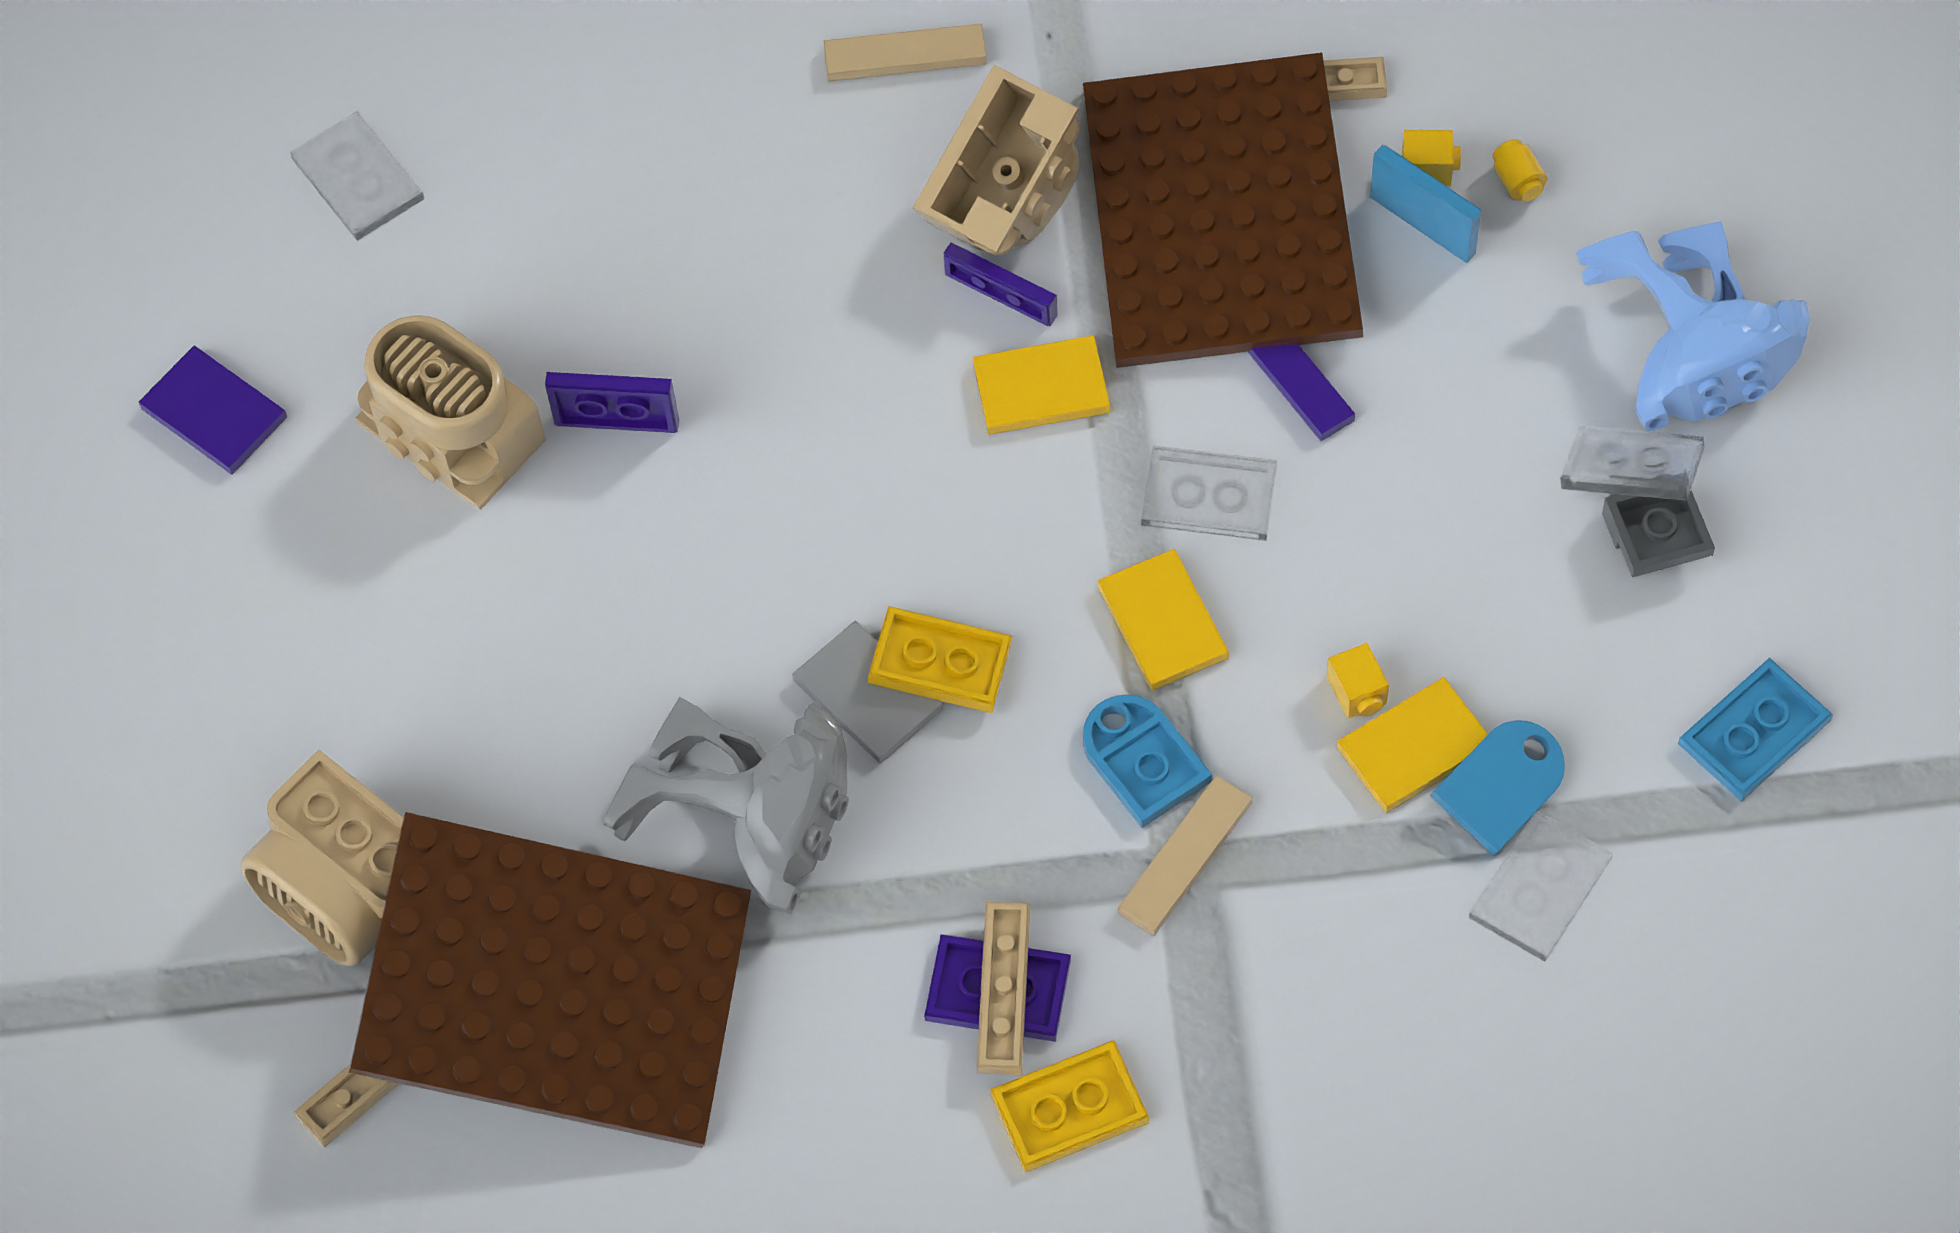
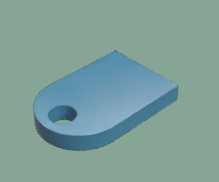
[1083,695,1212,828]
[1430,720,1565,856]

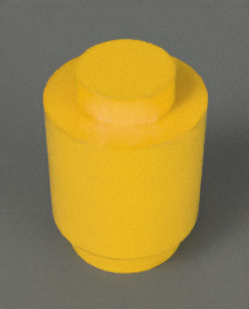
[1492,139,1548,201]

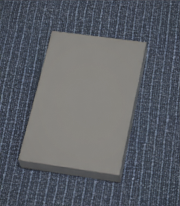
[792,620,943,764]

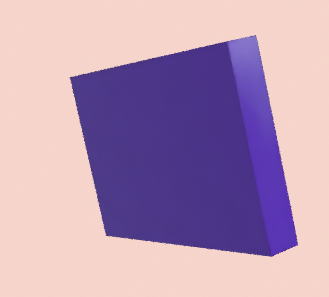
[138,345,287,475]
[545,372,679,433]
[924,934,1071,1042]

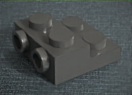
[1602,476,1715,578]

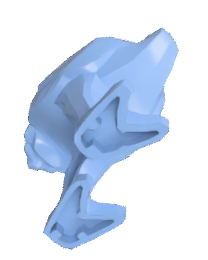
[1576,221,1810,432]

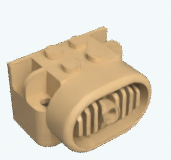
[913,65,1079,255]
[355,315,546,510]
[241,750,403,966]

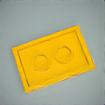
[972,335,1111,435]
[1097,548,1229,691]
[867,606,1012,713]
[1337,677,1488,813]
[990,1040,1149,1173]

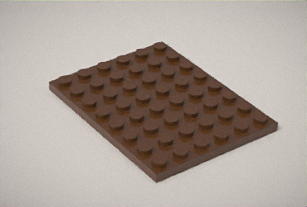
[1083,52,1363,368]
[348,812,751,1148]

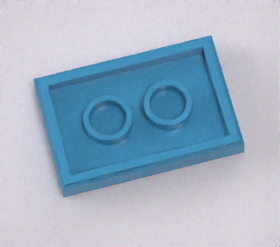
[1370,144,1481,263]
[1678,657,1833,802]

